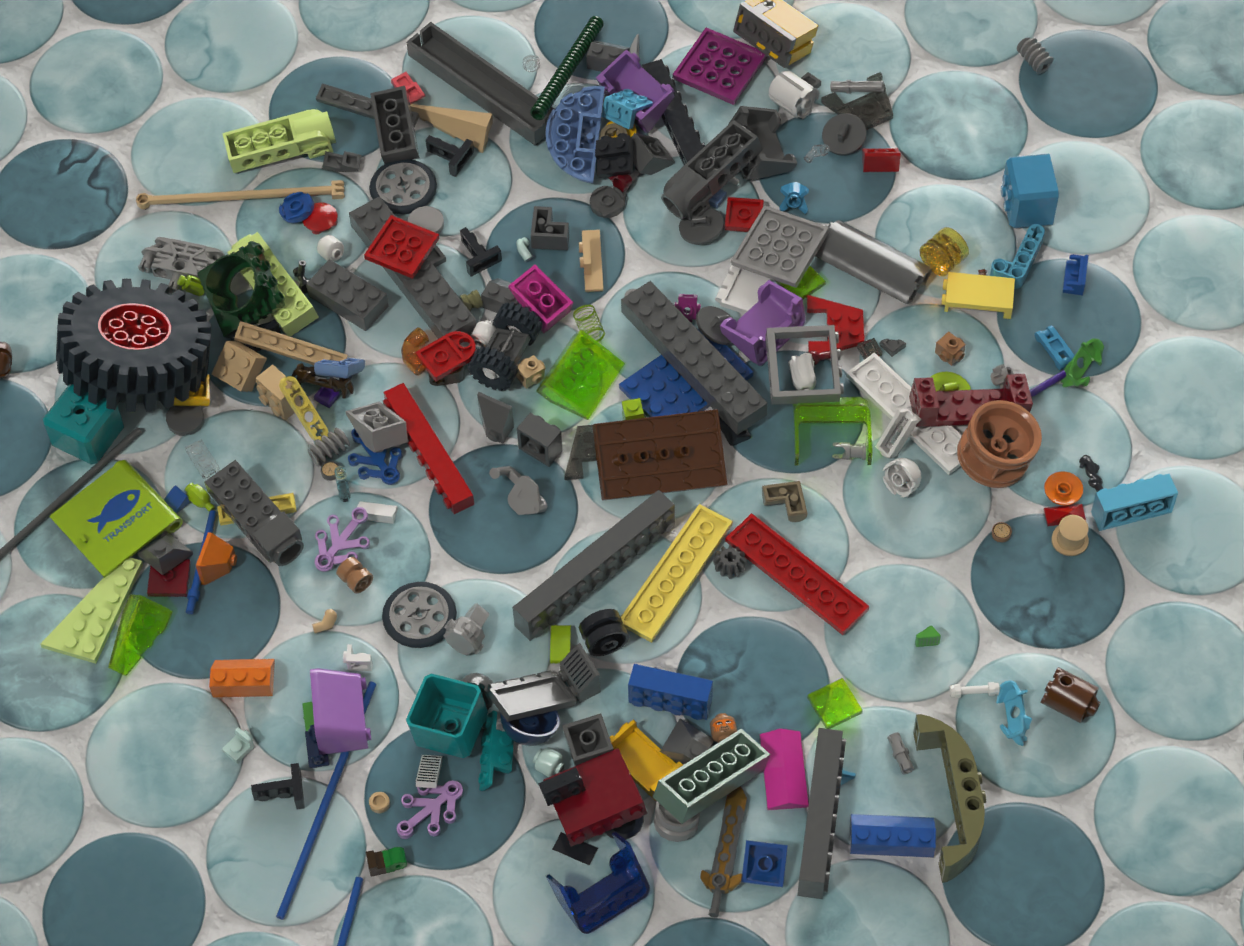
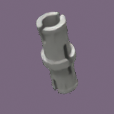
[887,732,914,774]

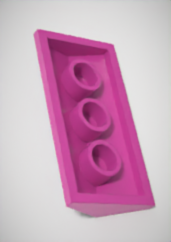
[760,728,809,810]

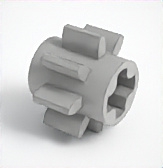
[990,364,1014,389]

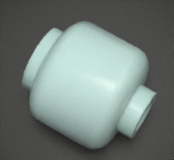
[533,747,565,777]

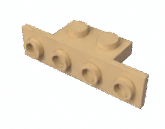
[579,230,603,292]

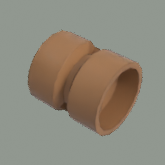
[336,557,373,594]

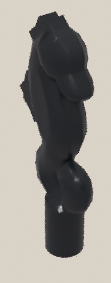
[1079,455,1104,492]

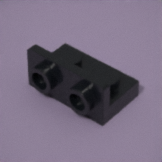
[538,767,586,806]

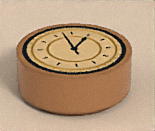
[991,522,1012,543]

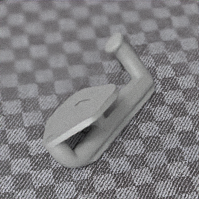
[489,466,548,515]

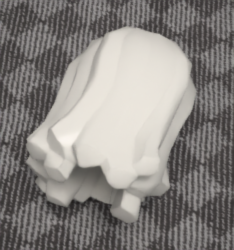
[788,353,816,390]

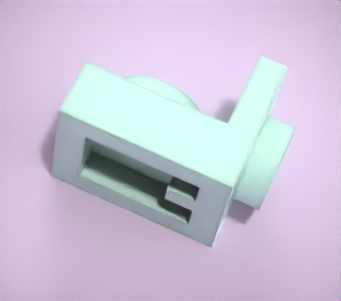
[222,728,254,764]

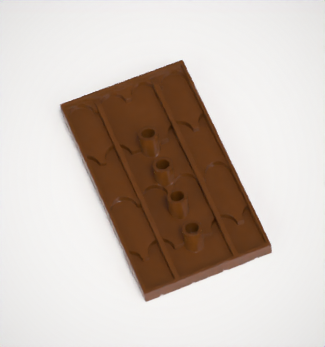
[592,409,728,500]

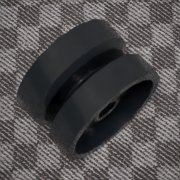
[578,609,629,656]

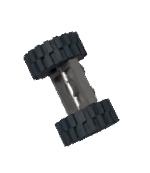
[468,302,542,391]

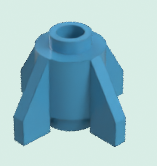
[779,182,809,214]

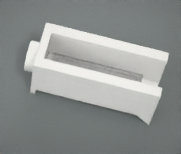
[875,408,921,458]

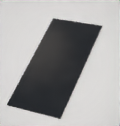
[552,832,598,865]

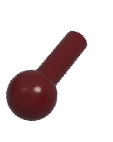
[808,351,831,365]

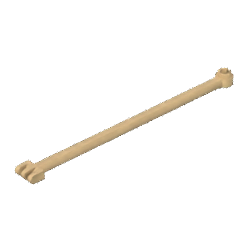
[136,180,345,209]

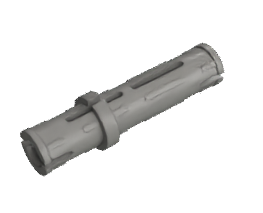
[830,80,884,94]

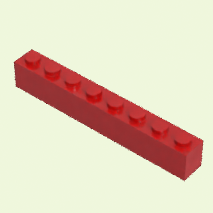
[382,383,474,514]

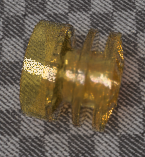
[919,227,969,276]

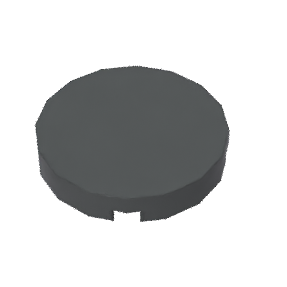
[590,186,625,218]
[166,406,204,436]

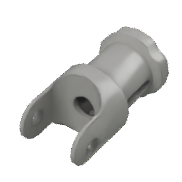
[832,442,866,460]

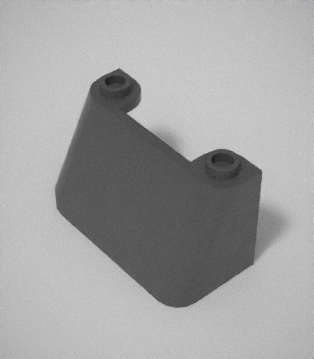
[728,106,797,180]

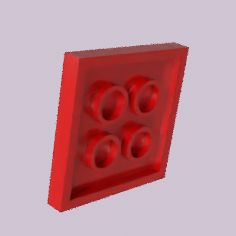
[364,215,440,279]

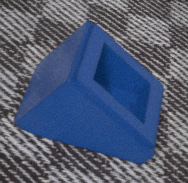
[164,485,190,514]

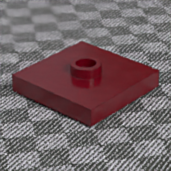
[147,559,191,597]

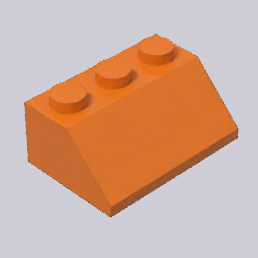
[209,659,275,697]

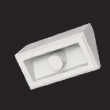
[357,501,398,524]

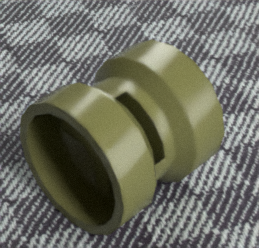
[459,290,483,311]

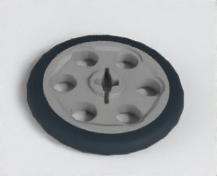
[369,159,437,214]
[382,582,457,648]

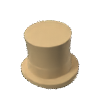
[1051,515,1089,556]

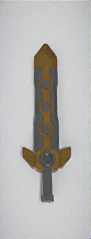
[700,786,747,917]

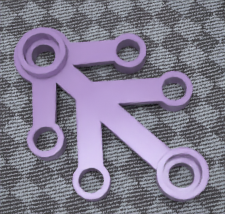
[315,507,370,572]
[397,781,463,839]

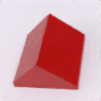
[862,148,901,172]

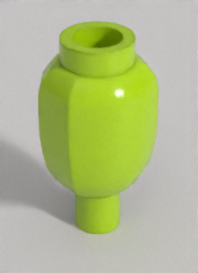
[184,483,215,511]

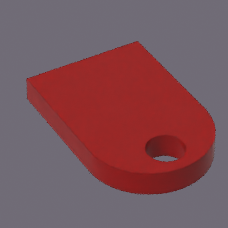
[415,331,476,382]

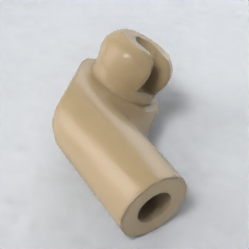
[312,609,337,633]

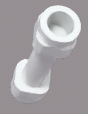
[949,682,999,698]

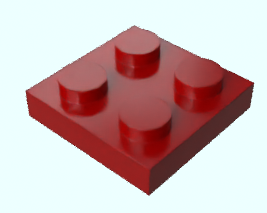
[725,197,764,232]

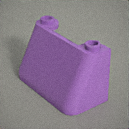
[596,49,675,133]
[720,280,806,366]
[310,668,371,755]

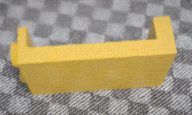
[609,719,683,801]

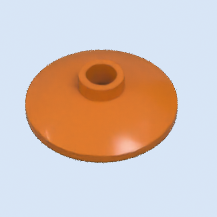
[1044,471,1083,506]

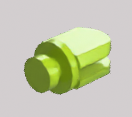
[177,275,205,296]

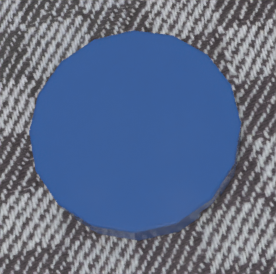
[279,192,314,223]

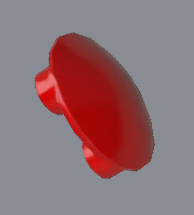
[302,203,338,234]

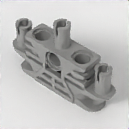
[138,237,225,294]

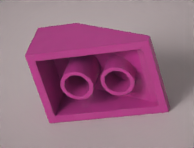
[508,265,573,333]

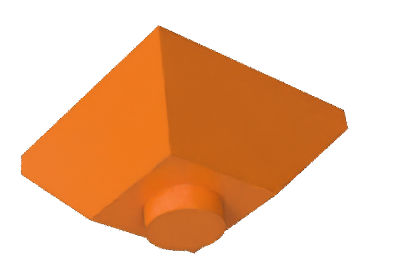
[196,532,237,585]

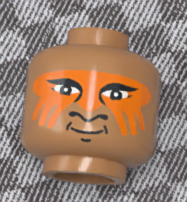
[710,713,737,743]

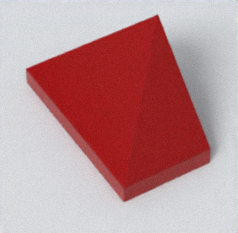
[1044,504,1086,526]

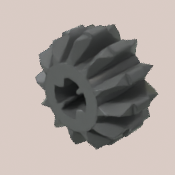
[713,544,747,579]

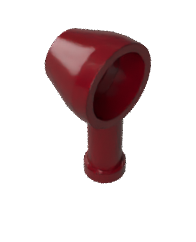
[607,174,633,192]

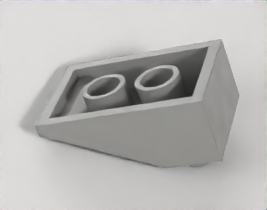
[346,401,408,452]

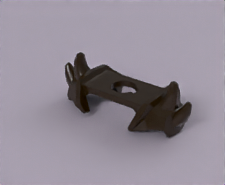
[292,363,354,399]

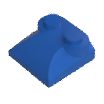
[741,840,788,887]

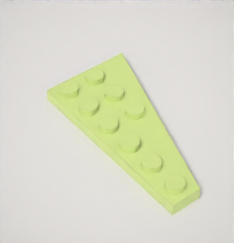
[40,557,143,664]

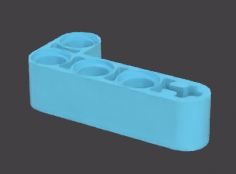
[990,224,1045,289]

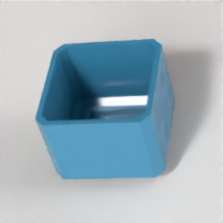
[1001,153,1059,228]

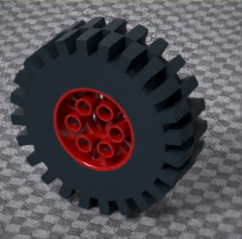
[56,278,211,412]

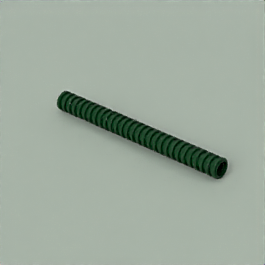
[530,16,604,120]

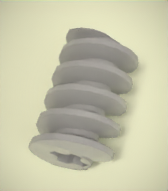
[1017,37,1054,74]
[308,428,350,467]

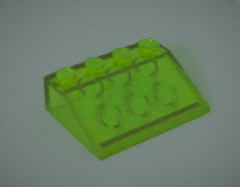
[536,329,625,420]

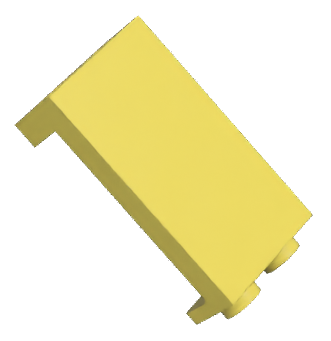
[941,272,1015,319]

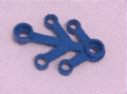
[348,428,402,485]

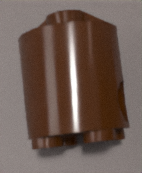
[1040,667,1101,723]

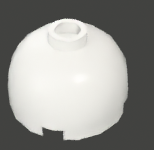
[883,458,922,497]

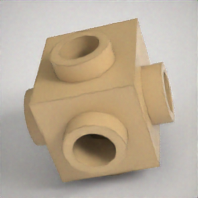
[516,355,546,389]

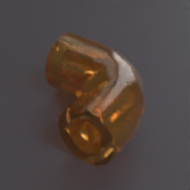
[401,327,429,375]

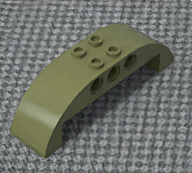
[913,714,986,883]

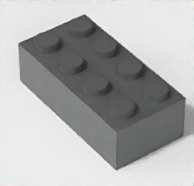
[370,86,420,164]
[306,259,389,331]

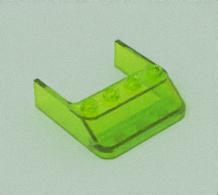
[793,397,873,466]

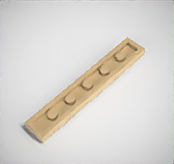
[234,321,348,365]

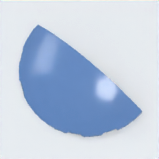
[545,86,605,183]

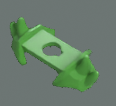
[1061,338,1104,387]

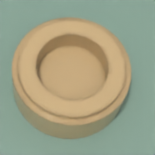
[369,792,390,814]

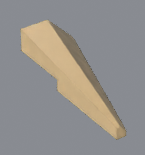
[410,104,493,153]

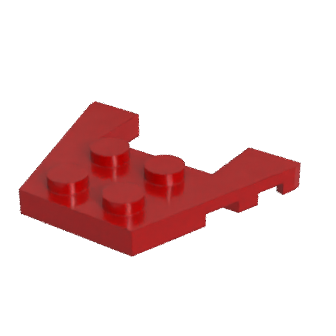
[807,295,864,353]

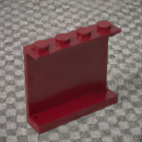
[543,748,648,846]

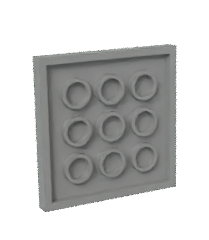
[731,205,830,288]

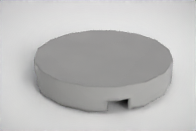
[408,206,444,233]

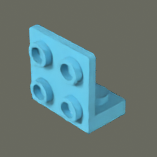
[601,89,653,129]

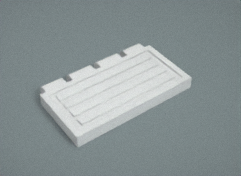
[715,265,772,314]

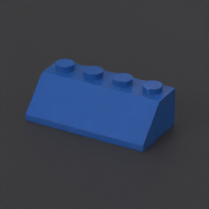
[850,814,936,858]

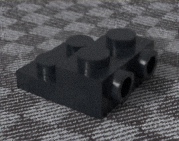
[595,133,634,178]

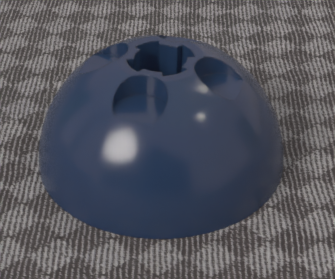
[500,710,560,746]

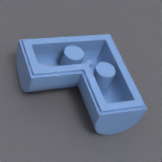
[314,358,365,379]

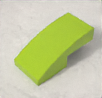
[550,625,571,663]

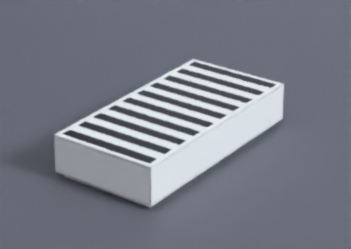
[416,755,442,788]

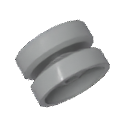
[654,801,700,842]

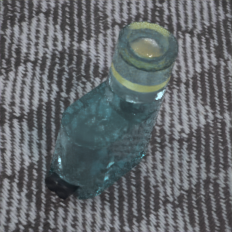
[334,466,351,502]

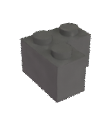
[531,206,569,250]

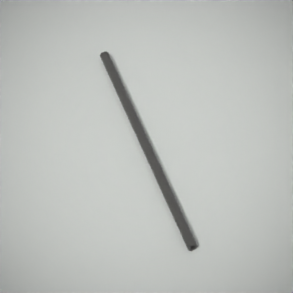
[0,427,142,559]

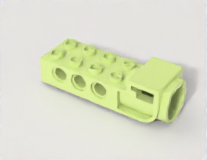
[222,109,336,173]
[227,232,319,337]

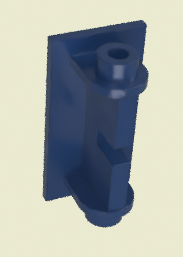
[305,724,329,769]

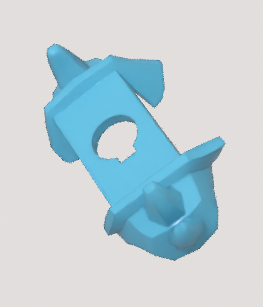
[996,680,1032,746]

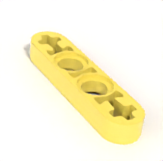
[279,376,328,441]

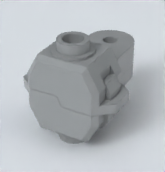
[444,603,489,656]

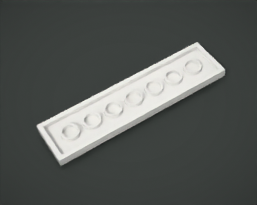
[846,353,962,475]

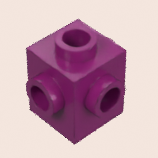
[675,294,701,322]

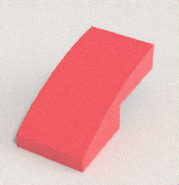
[391,72,425,104]

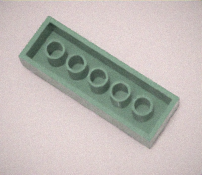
[653,729,770,824]

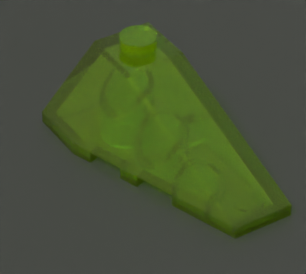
[108,595,173,676]

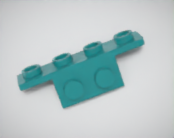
[478,710,514,791]

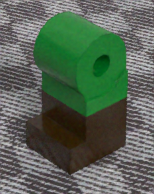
[366,847,407,877]

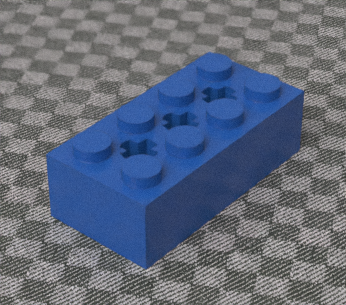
[628,664,713,720]

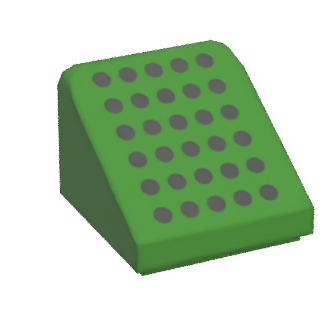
[915,625,941,647]

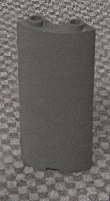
[815,220,933,304]

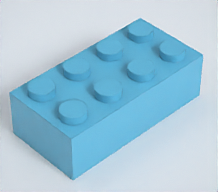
[1091,473,1178,531]

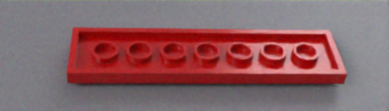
[725,513,869,635]

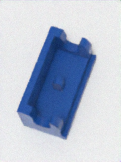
[1063,254,1089,296]

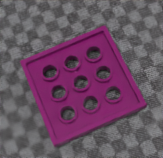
[672,27,767,105]

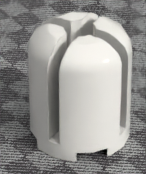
[769,71,820,119]

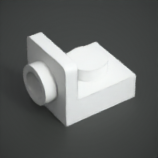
[343,644,373,671]

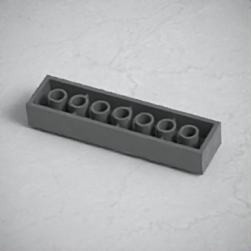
[797,728,846,899]

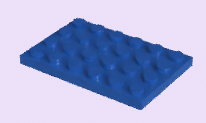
[619,329,753,417]

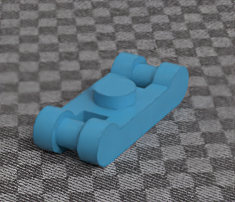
[1034,325,1075,370]

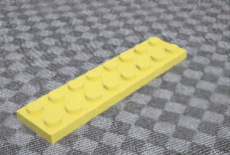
[621,504,733,643]

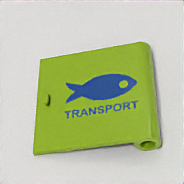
[49,460,183,578]

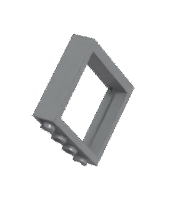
[765,325,844,405]

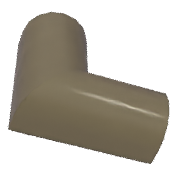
[762,481,807,522]

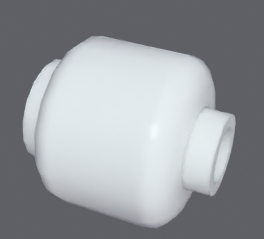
[317,235,344,262]
[471,320,496,348]

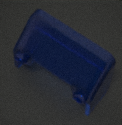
[546,832,650,934]

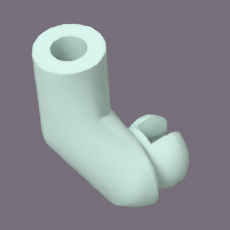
[516,237,533,262]

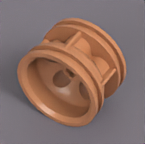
[957,400,1042,488]

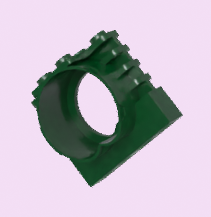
[197,241,285,339]

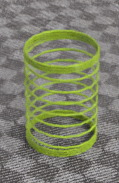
[573,305,605,344]

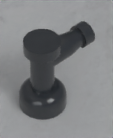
[293,260,309,294]

